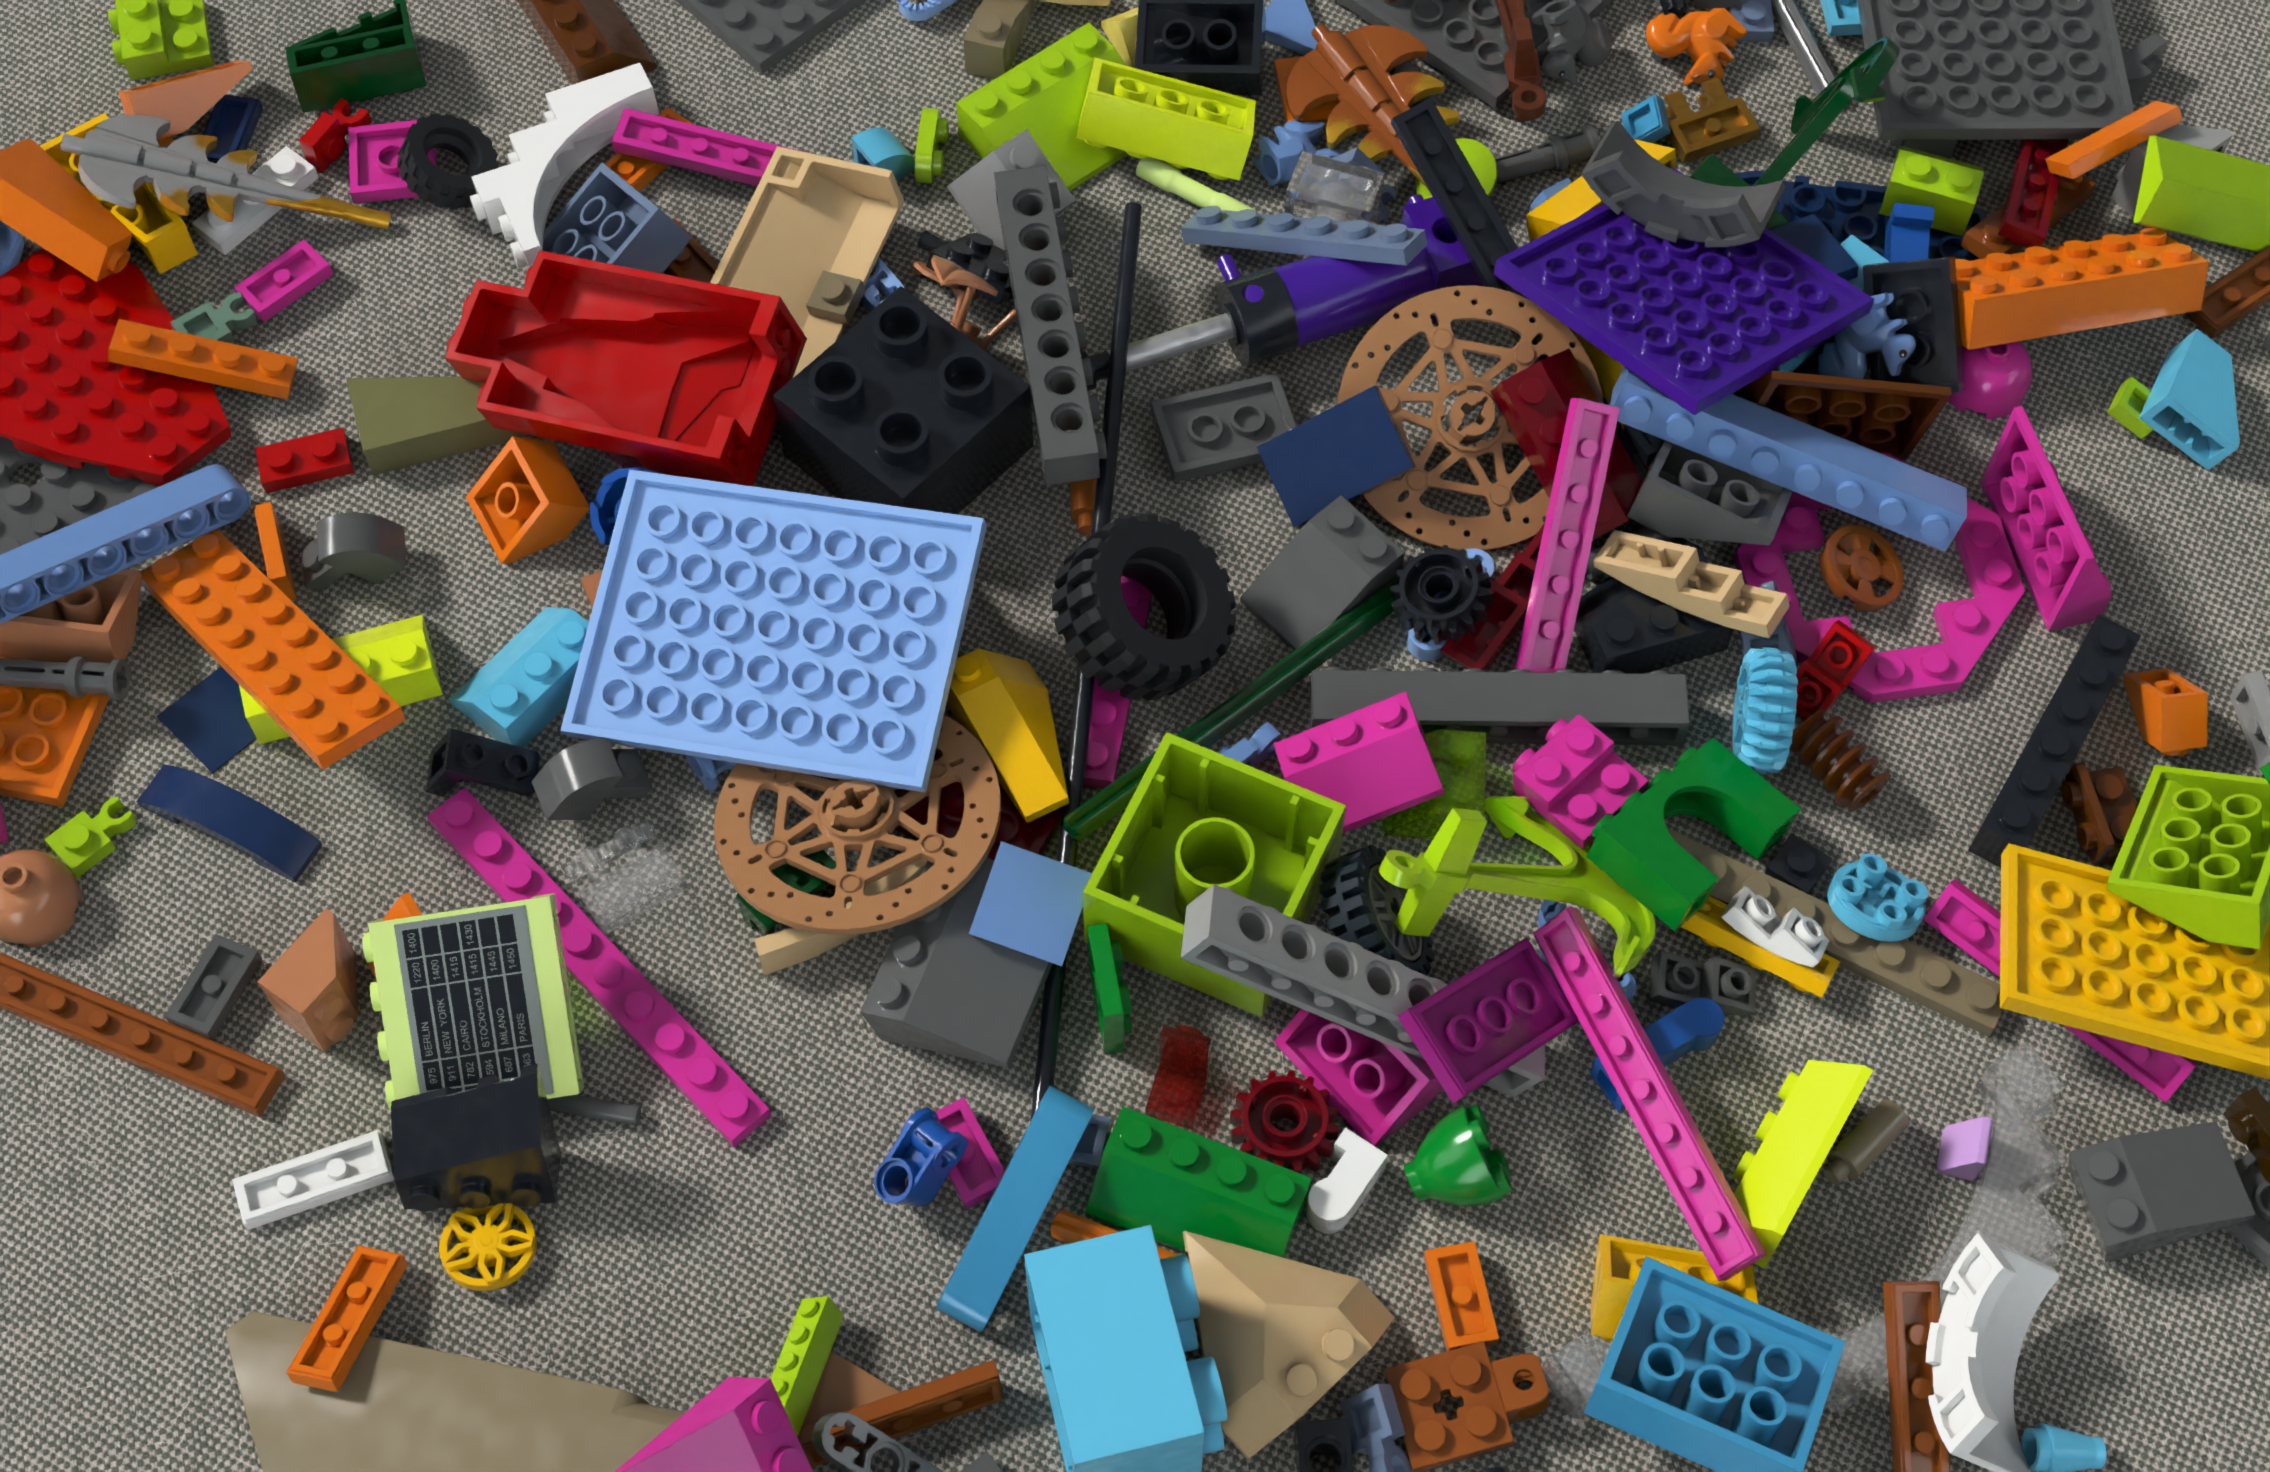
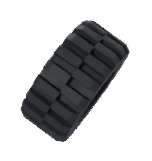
[1052,513,1236,701]

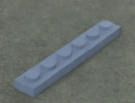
[1181,206,1427,266]

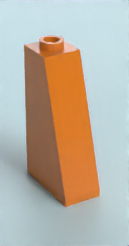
[0,138,133,282]

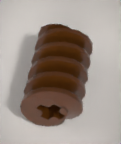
[1789,709,1891,812]

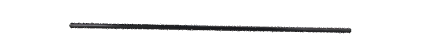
[1030,202,1142,1121]

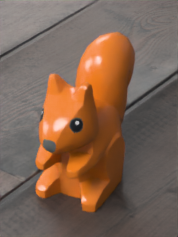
[1646,8,1747,86]

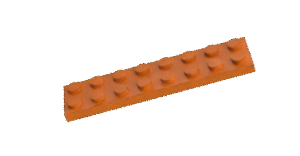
[141,529,406,770]

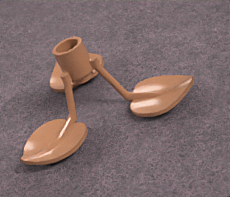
[913,255,1085,352]

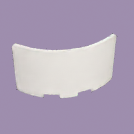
[1925,1233,2059,1472]

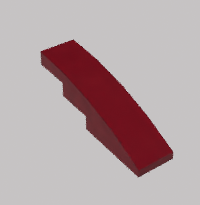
[1440,524,1545,671]

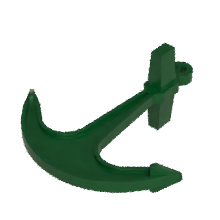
[1689,37,1900,230]

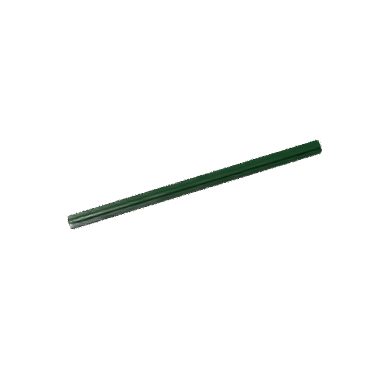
[1063,577,1399,841]

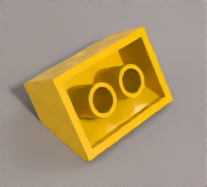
[1590,1234,1758,1343]

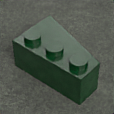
[285,0,427,113]

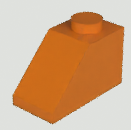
[2123,668,2208,756]

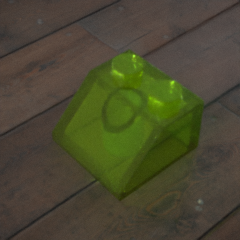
[1384,729,1486,839]

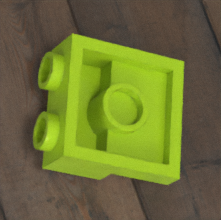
[108,0,214,81]

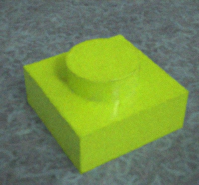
[2107,376,2153,439]

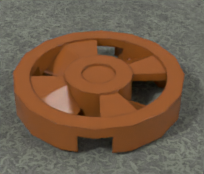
[1819,524,1904,612]

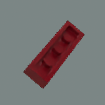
[1998,139,2069,247]

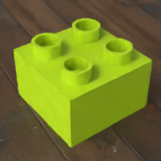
[1083,732,1346,1018]

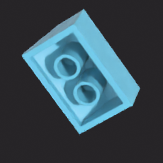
[449,607,589,748]

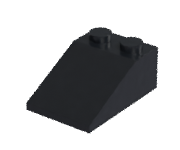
[1135,0,1266,95]

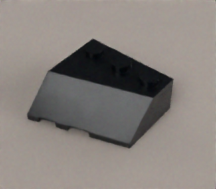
[1574,538,1734,674]
[391,1064,561,1211]

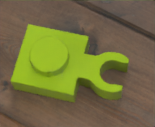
[44,797,137,878]

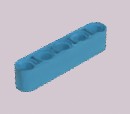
[935,1086,1094,1333]

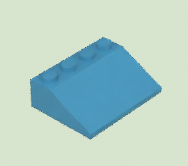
[1584,1256,1846,1472]

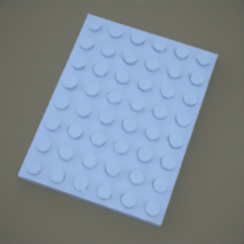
[560,470,987,793]

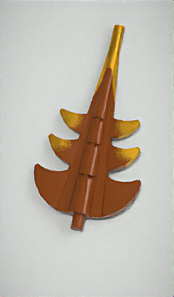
[1286,24,1459,188]

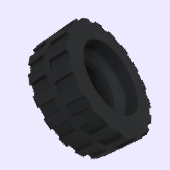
[397,113,498,210]

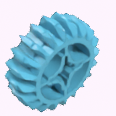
[1732,647,1798,775]

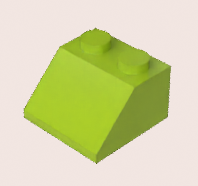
[1879,145,1984,236]

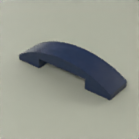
[136,764,322,883]

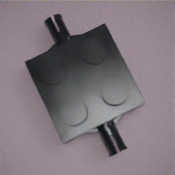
[917,230,1013,305]

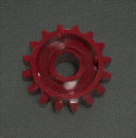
[1230,1070,1339,1174]

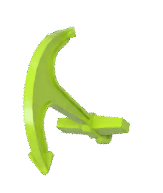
[1379,796,1656,978]

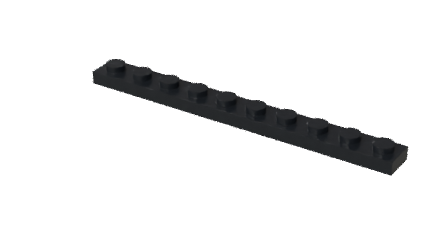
[1391,98,1647,481]

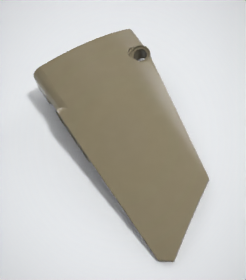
[225,1311,686,1472]

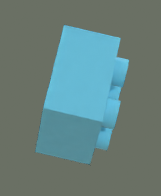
[1024,1225,1227,1472]

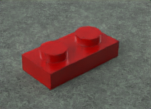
[255,428,354,493]

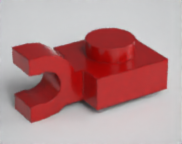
[299,98,372,174]

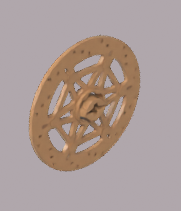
[1337,285,1604,551]
[714,714,1001,935]

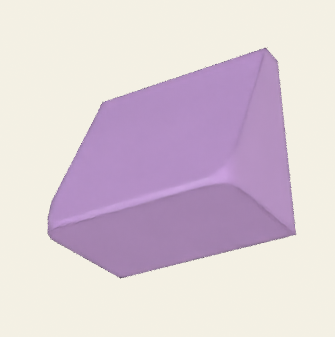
[1937,1116,1993,1181]

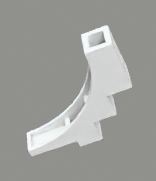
[469,63,659,270]

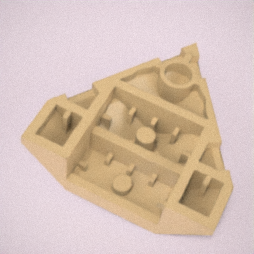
[1182,1231,1395,1459]

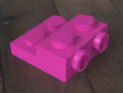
[1513,714,1649,850]

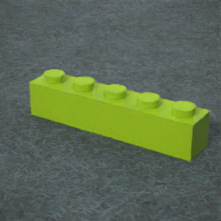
[770,1296,844,1437]

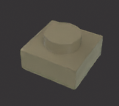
[806,271,866,325]

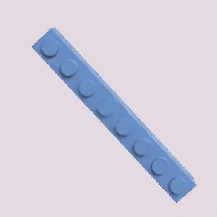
[1610,366,1967,552]

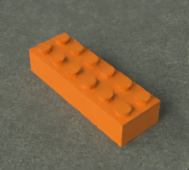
[1955,228,2209,350]

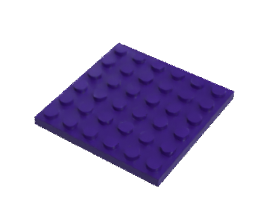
[1493,168,1874,415]

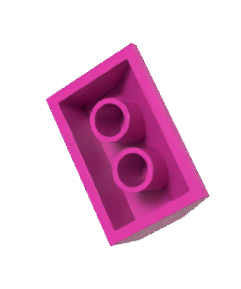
[1273,691,1445,834]
[1274,1009,1443,1147]

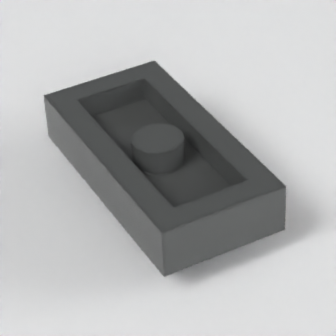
[165,934,263,1040]

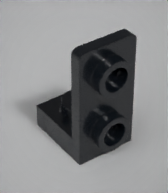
[426,728,540,797]

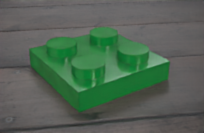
[1087,923,1132,1055]

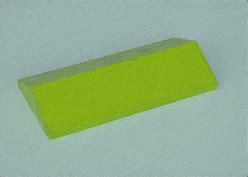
[2133,136,2270,253]

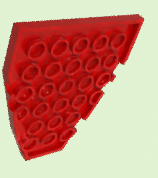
[0,248,231,486]

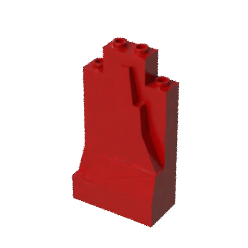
[445,250,807,486]

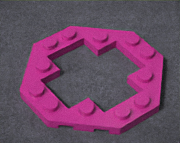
[1734,452,2025,703]

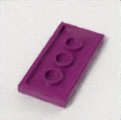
[1397,937,1579,1104]

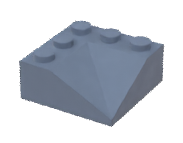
[543,162,692,274]

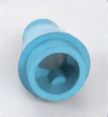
[2021,1423,2107,1472]

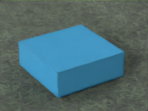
[1621,94,1671,143]

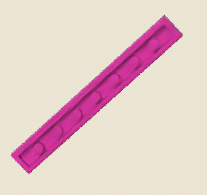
[1532,907,1767,1281]

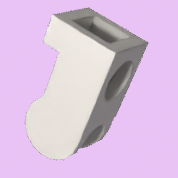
[1306,1128,1388,1234]

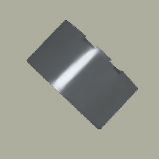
[1581,121,1785,247]

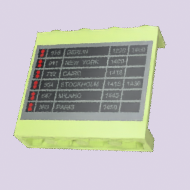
[362,893,584,1110]

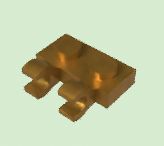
[1664,78,1760,163]

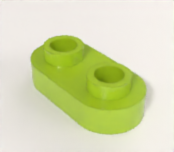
[915,108,949,184]

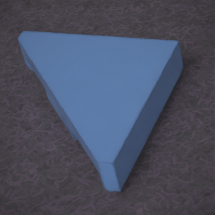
[1265,0,1318,55]

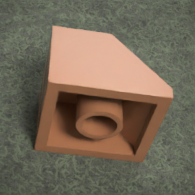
[257,908,358,1052]

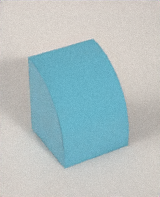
[851,127,915,181]

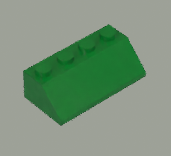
[1085,1106,1312,1258]

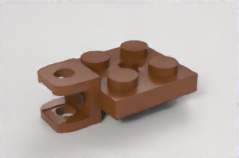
[1384,1341,1550,1472]

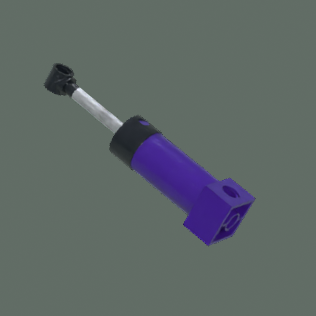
[1053,194,1484,395]

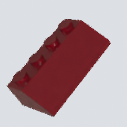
[1490,348,1643,540]

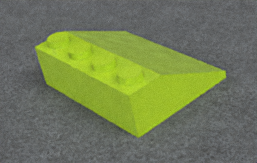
[956,22,1128,191]
[2107,765,2270,949]

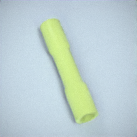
[1136,157,1255,211]

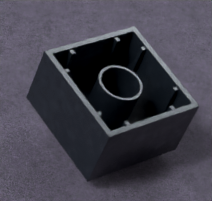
[773,286,1034,515]

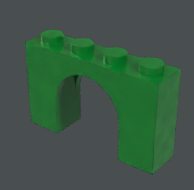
[1586,737,1801,931]

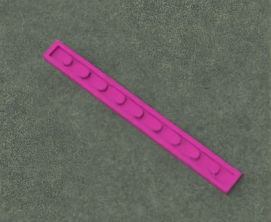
[427,787,771,1148]

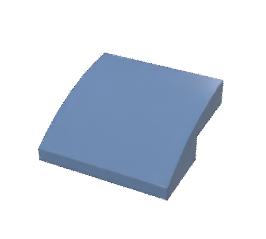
[969,841,1092,966]

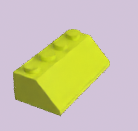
[1076,57,1256,181]
[239,615,443,745]
[1732,1060,1873,1269]

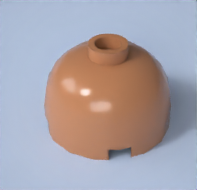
[0,849,82,948]

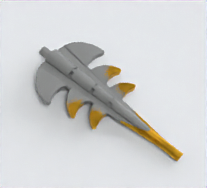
[61,115,391,230]

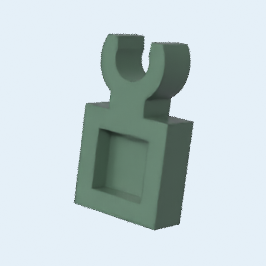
[170,292,257,343]

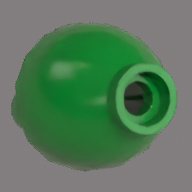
[1404,1104,1513,1206]

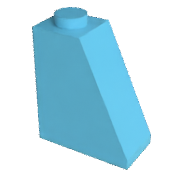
[2139,329,2240,470]

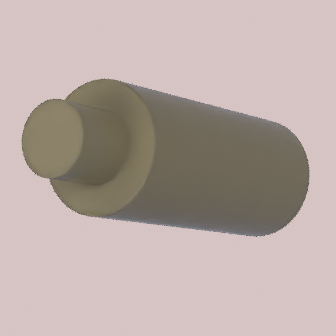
[1823,1099,1910,1185]

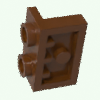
[2061,762,2137,866]

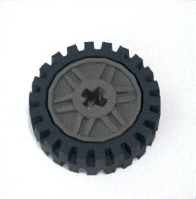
[1319,845,1433,976]

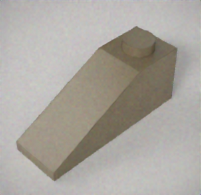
[963,0,1038,79]

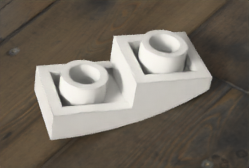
[1721,886,1830,967]

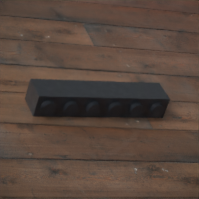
[1968,614,2141,868]

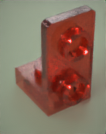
[1145,1025,1211,1129]

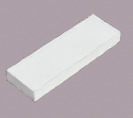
[232,1129,395,1230]

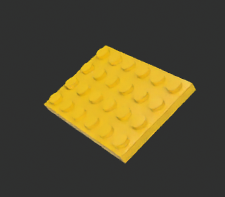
[2000,843,2270,1080]

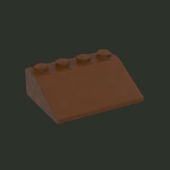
[1734,371,1952,460]

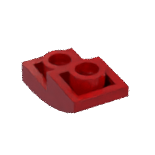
[1796,620,1877,719]

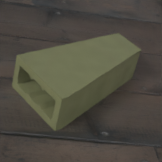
[346,376,529,475]

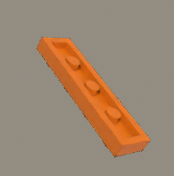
[108,319,298,400]

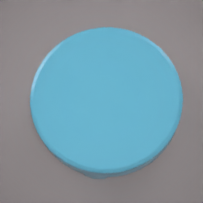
[1827,853,1929,942]

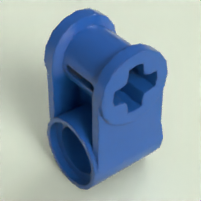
[874,1107,967,1206]

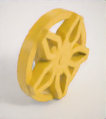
[439,1203,537,1291]

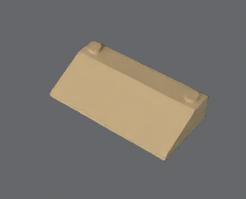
[710,146,905,378]

